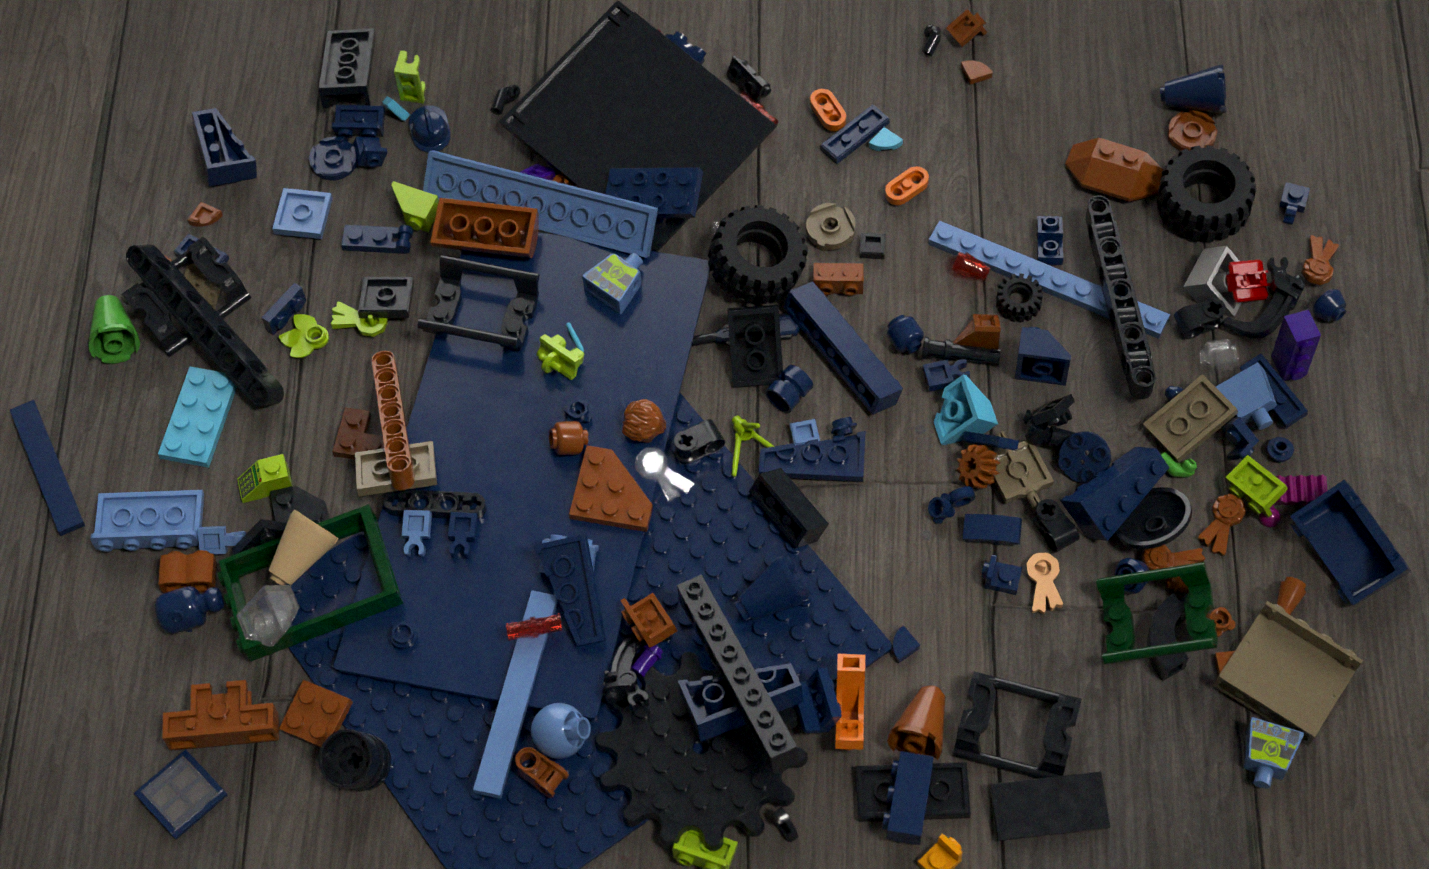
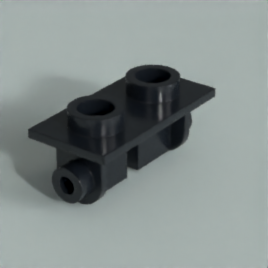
[726,56,771,104]

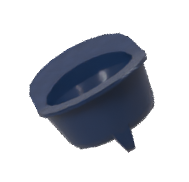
[409,105,450,153]

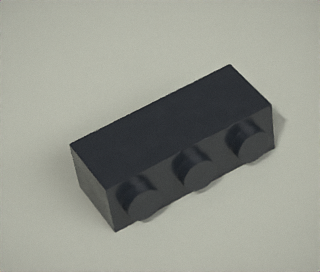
[749,468,829,548]

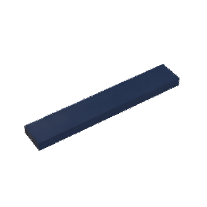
[10,400,85,536]

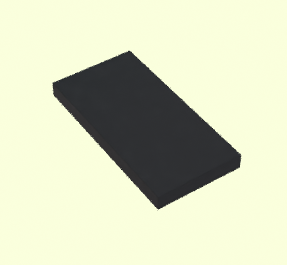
[855,762,971,822]
[990,771,1110,841]

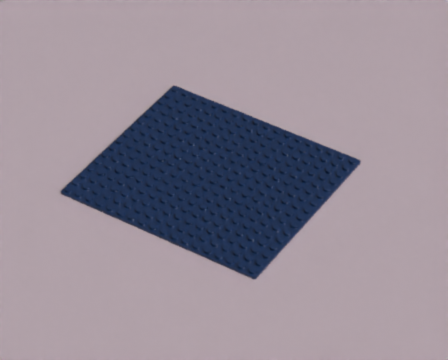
[256,393,892,869]

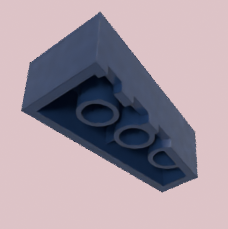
[678,663,804,741]

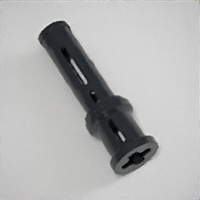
[922,336,1001,366]

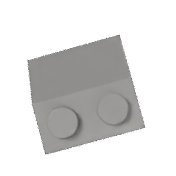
[1184,246,1242,317]

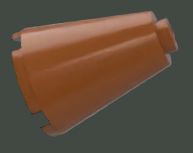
[887,685,946,760]

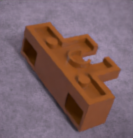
[162,680,279,751]

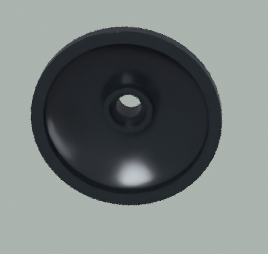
[1115,487,1192,549]

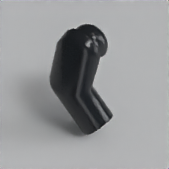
[922,24,941,56]

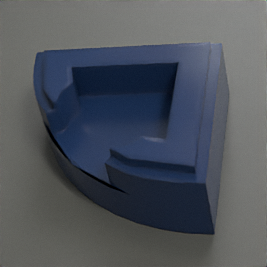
[893,625,920,664]

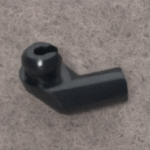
[491,84,521,115]

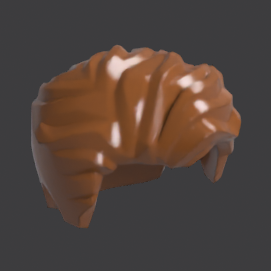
[622,399,666,443]

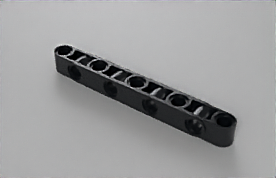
[1085,196,1156,399]
[126,244,284,407]

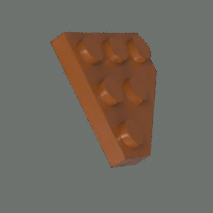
[569,446,653,532]

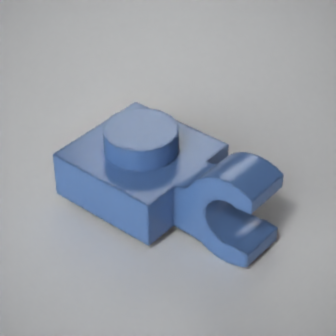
[197,526,246,554]

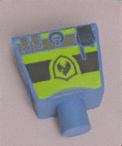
[582,253,643,315]
[1244,717,1304,789]

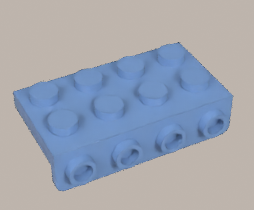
[90,490,204,552]

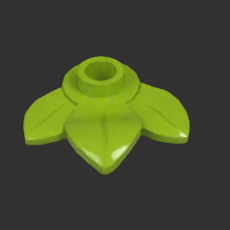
[279,314,329,358]

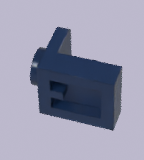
[353,137,388,167]
[1221,417,1259,460]
[981,555,1022,595]

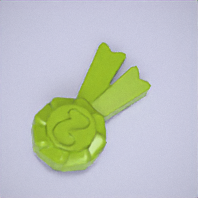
[331,302,388,337]

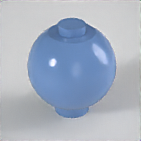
[531,703,591,759]

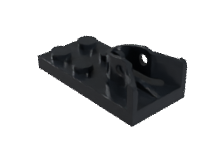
[319,28,376,109]

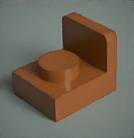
[946,9,988,47]

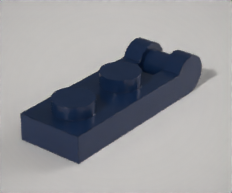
[341,225,413,254]

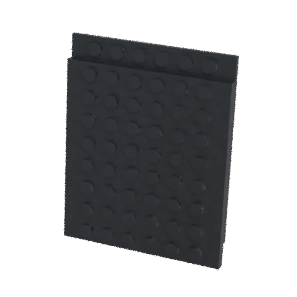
[499,0,777,252]

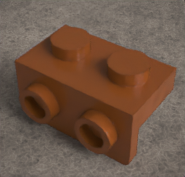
[620,593,677,648]

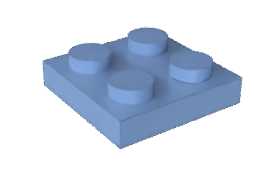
[272,188,333,239]

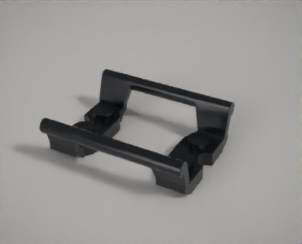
[121,237,251,357]
[417,255,540,351]
[953,671,1082,779]

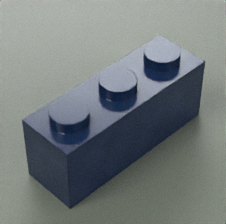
[882,751,934,845]

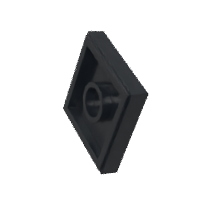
[358,277,414,318]

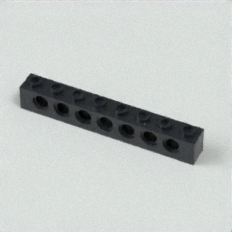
[677,574,799,775]

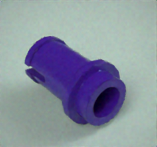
[631,645,663,677]

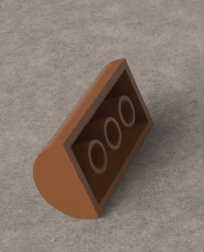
[430,198,539,258]

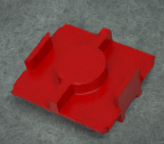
[1226,260,1271,303]

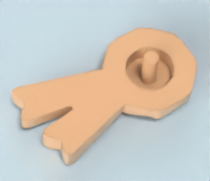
[1026,552,1063,614]

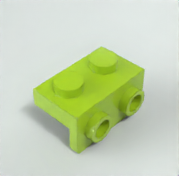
[672,831,738,869]

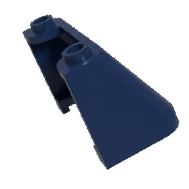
[1290,479,1411,606]

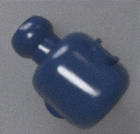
[155,586,224,634]

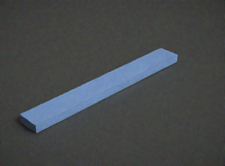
[473,591,558,799]

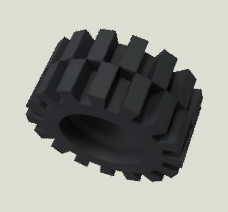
[996,273,1043,323]

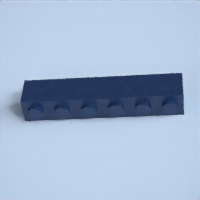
[783,282,903,415]

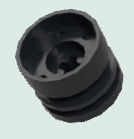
[319,729,391,792]

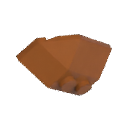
[1065,138,1163,201]

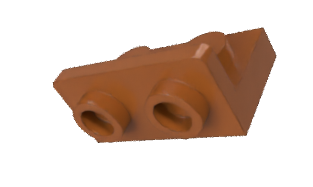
[813,263,864,296]

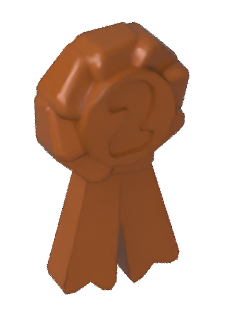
[1301,235,1339,285]
[1198,494,1246,556]
[1142,545,1205,570]

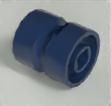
[765,365,813,413]

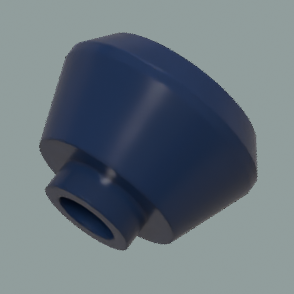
[1313,289,1347,322]
[1115,558,1149,594]

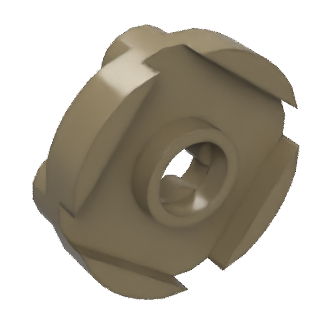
[806,203,855,251]

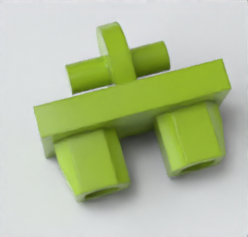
[536,334,584,380]

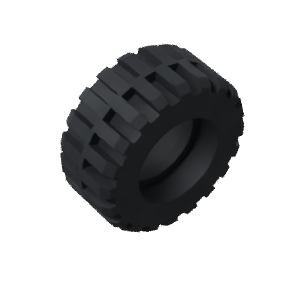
[1157,145,1256,242]
[708,205,808,304]

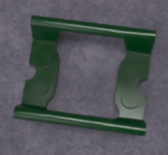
[1096,562,1218,664]

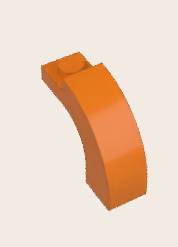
[835,654,865,750]

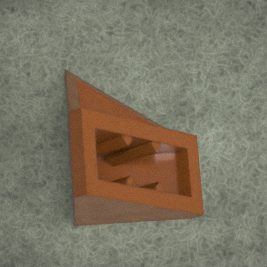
[953,314,1001,349]

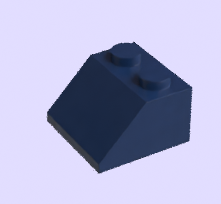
[1015,327,1071,386]

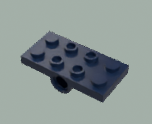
[605,168,703,224]

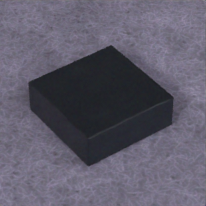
[860,233,886,259]

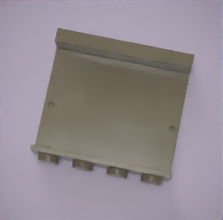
[1213,601,1363,746]

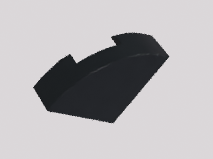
[773,806,798,843]

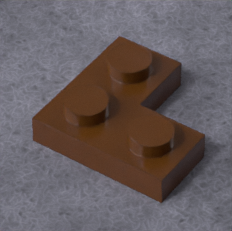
[332,407,384,460]

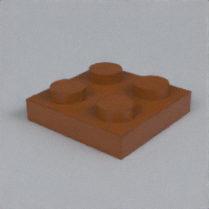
[279,680,353,748]

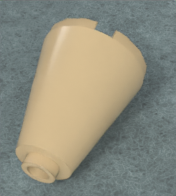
[269,509,338,587]

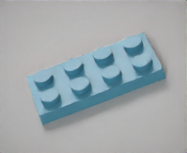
[158,367,237,468]

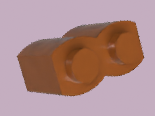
[158,550,217,593]

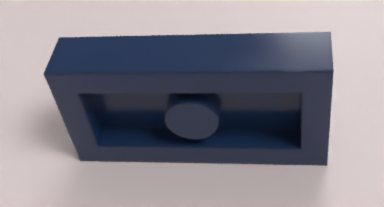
[261,283,306,335]

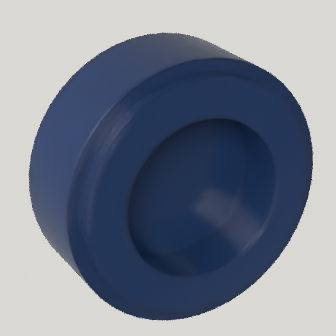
[949,486,976,507]

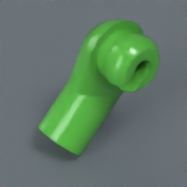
[1161,452,1197,477]

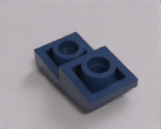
[1037,216,1064,265]
[963,514,1022,545]

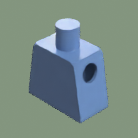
[1216,362,1277,430]

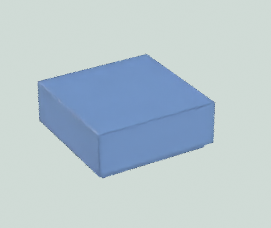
[790,419,820,445]

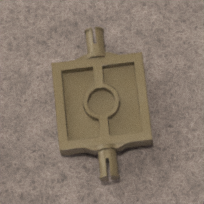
[993,431,1054,510]

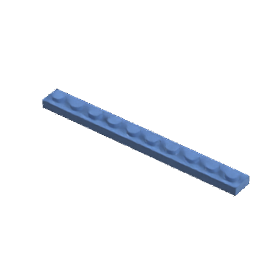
[928,221,1170,339]

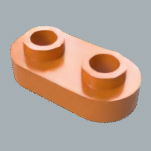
[810,89,846,131]
[885,166,929,205]

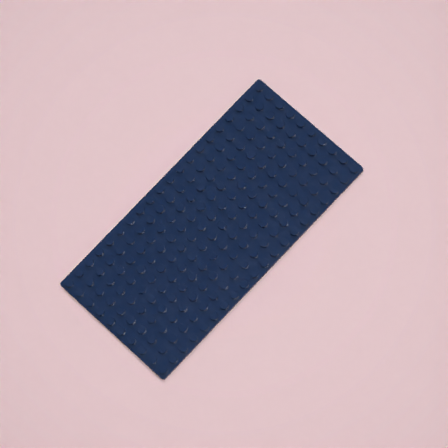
[334,232,711,720]

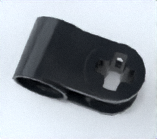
[1174,298,1226,339]
[674,419,725,464]
[1033,499,1080,553]

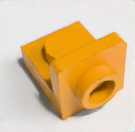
[917,833,963,869]

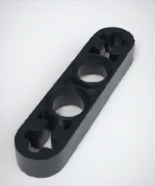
[383,490,487,519]

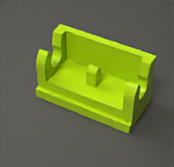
[394,50,426,104]

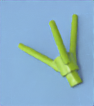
[732,415,774,477]

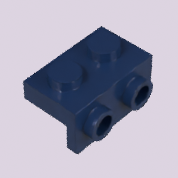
[332,105,385,139]
[796,668,842,733]

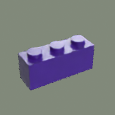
[1271,310,1321,381]

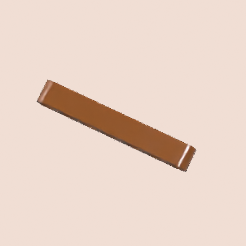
[372,351,415,490]

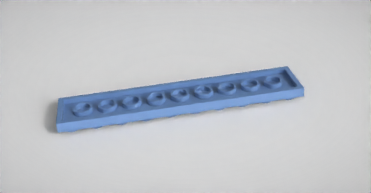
[423,150,658,258]

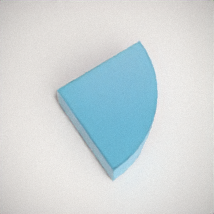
[382,96,410,121]
[869,127,903,151]

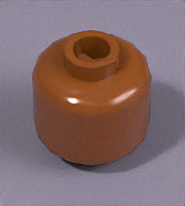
[548,421,588,455]

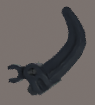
[1222,257,1305,338]
[603,634,670,713]

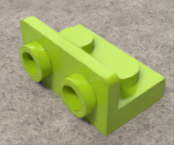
[1226,455,1288,518]

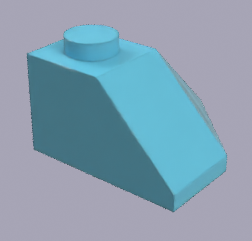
[934,374,998,445]

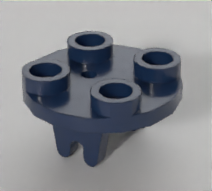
[1058,431,1111,483]

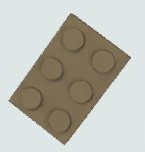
[1143,374,1238,462]
[355,441,437,497]

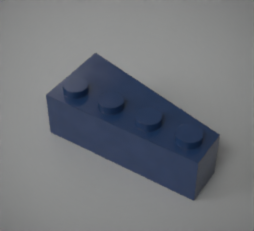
[1060,447,1169,541]

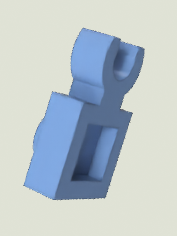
[402,510,432,557]

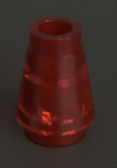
[952,251,991,281]

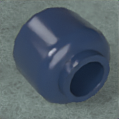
[886,315,924,354]

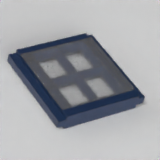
[134,749,228,840]

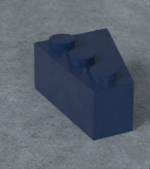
[192,108,257,186]

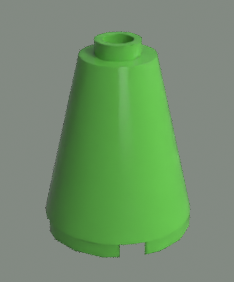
[88,295,140,363]

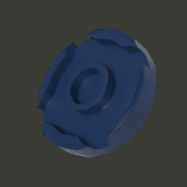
[309,136,358,181]

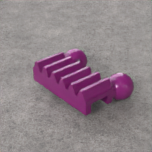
[1259,474,1327,527]

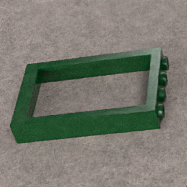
[218,504,404,661]

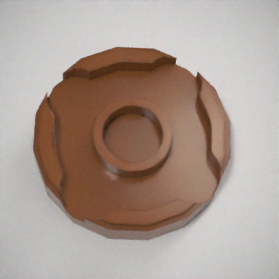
[1167,110,1217,151]

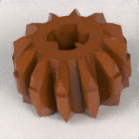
[955,444,1000,489]

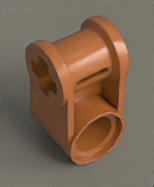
[515,747,569,798]

